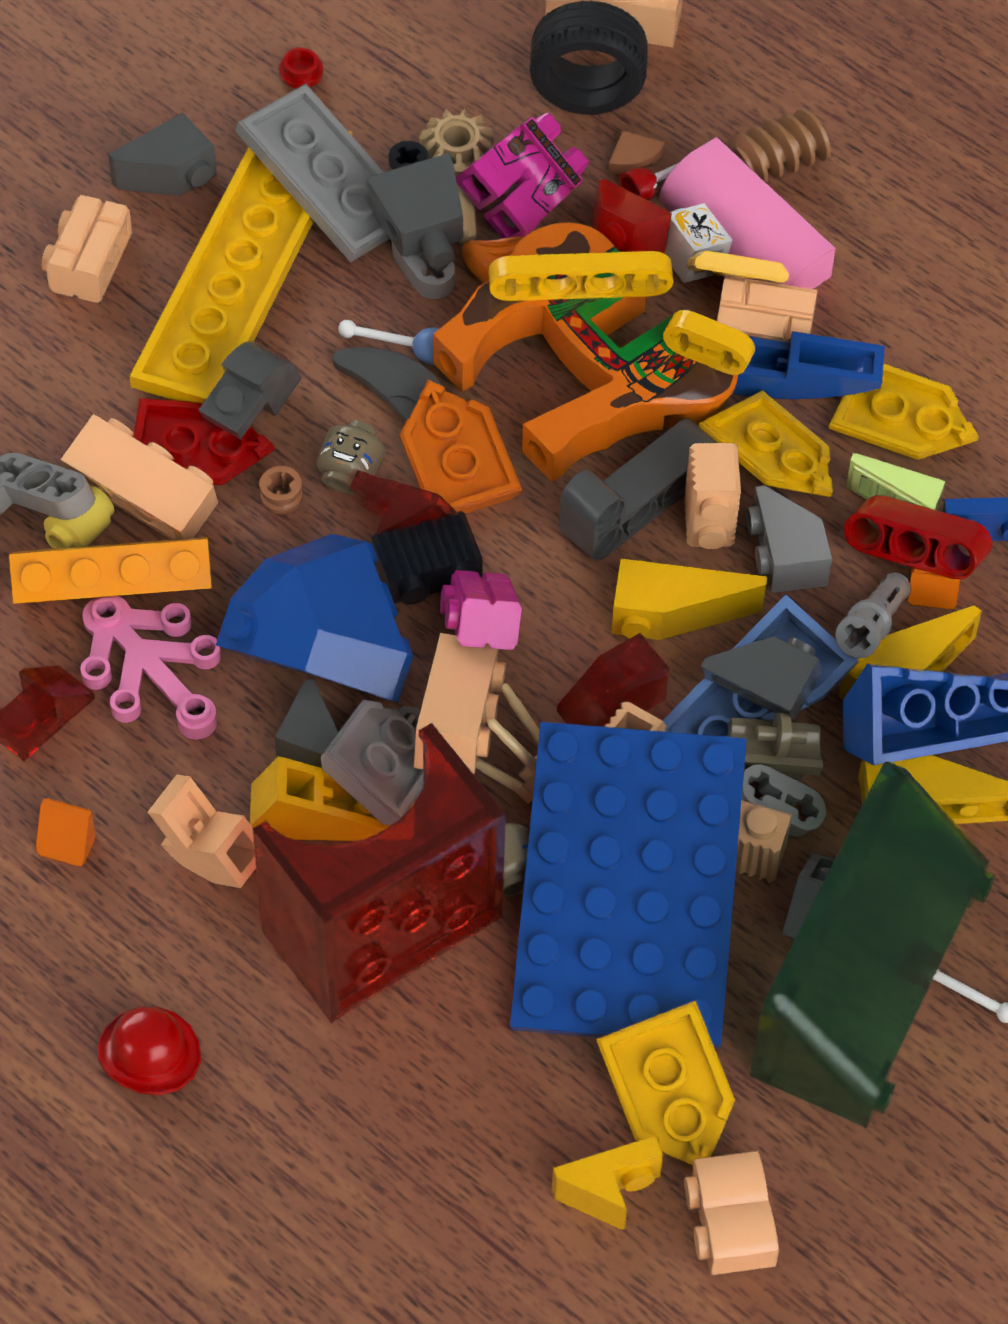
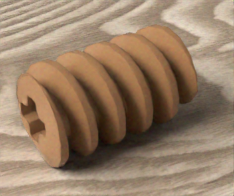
[728,109,831,183]

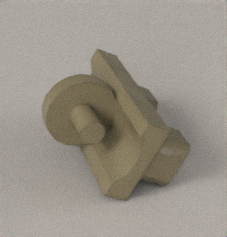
[728,712,823,780]

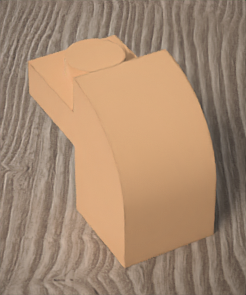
[147,774,269,888]

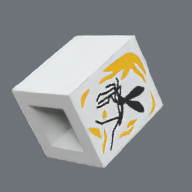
[665,203,733,283]

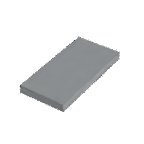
[235,84,390,263]

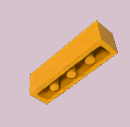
[9,537,212,604]

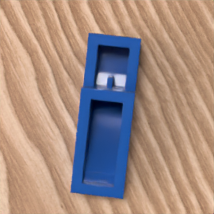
[733,331,885,399]

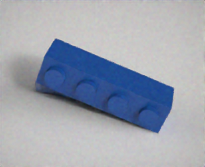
[843,664,1008,765]

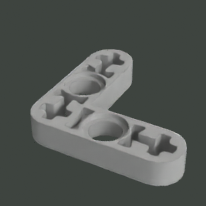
[0,453,95,520]

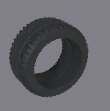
[529,1,648,114]

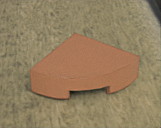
[608,131,665,175]

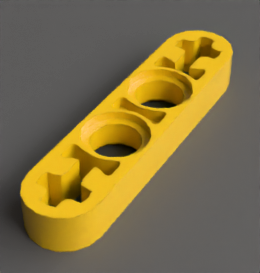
[488,251,673,301]

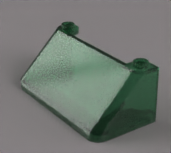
[750,761,996,1128]

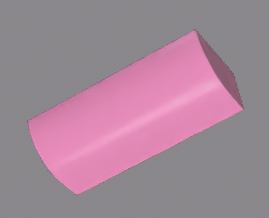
[659,137,836,289]

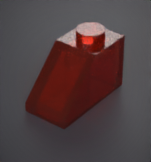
[556,633,669,727]

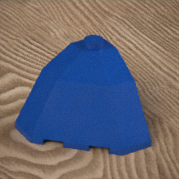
[216,534,413,703]

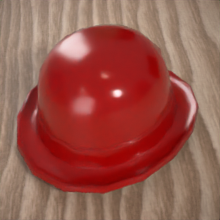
[97,1006,201,1096]

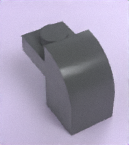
[199,341,302,439]

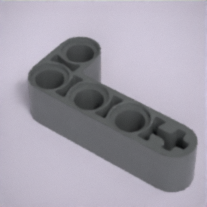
[559,418,718,561]

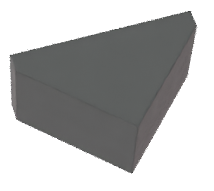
[275,678,338,768]

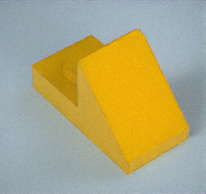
[552,1136,663,1230]

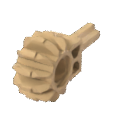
[419,108,494,245]

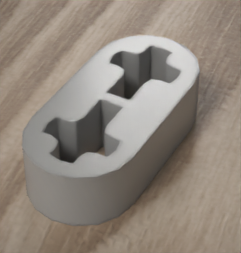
[391,241,455,299]
[742,764,826,837]

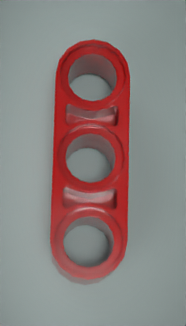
[844,495,993,580]

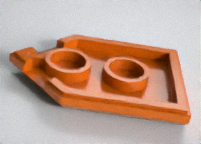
[399,380,522,520]

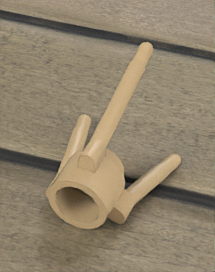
[476,683,540,804]

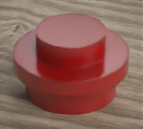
[279,47,323,89]

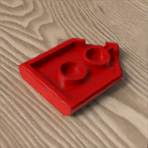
[133,398,275,485]

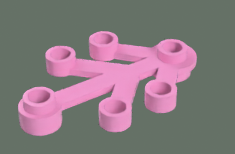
[80,596,221,740]

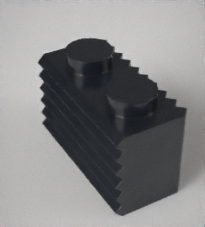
[372,511,483,605]

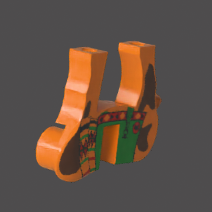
[433,223,738,482]

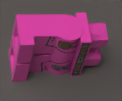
[456,113,589,238]

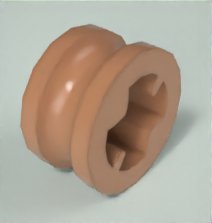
[259,466,303,514]

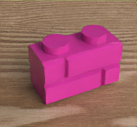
[440,570,522,650]

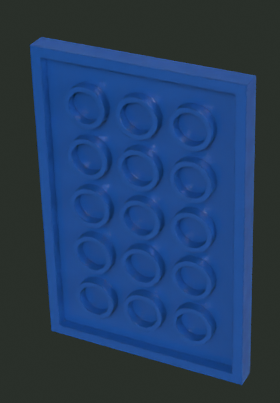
[510,722,747,1049]

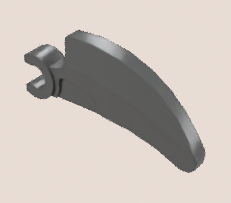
[333,347,446,424]

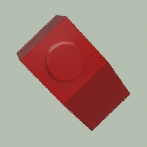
[591,179,672,254]

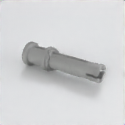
[835,572,911,658]

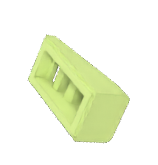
[846,453,945,511]

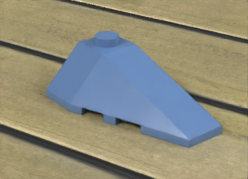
[663,595,859,737]

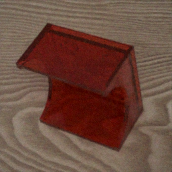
[252,723,506,1023]

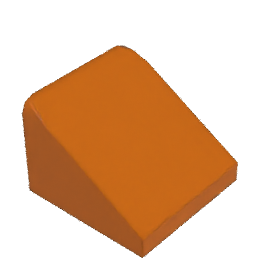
[908,567,960,609]
[36,798,96,867]

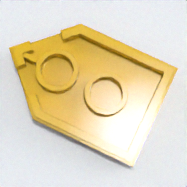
[686,250,789,284]
[829,364,979,460]
[699,390,833,497]
[596,1001,735,1166]

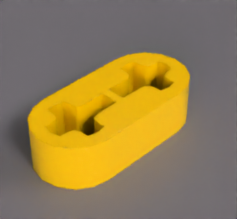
[663,310,755,375]

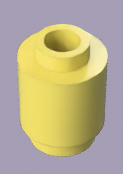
[44,485,115,549]

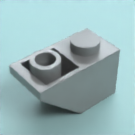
[746,486,832,593]

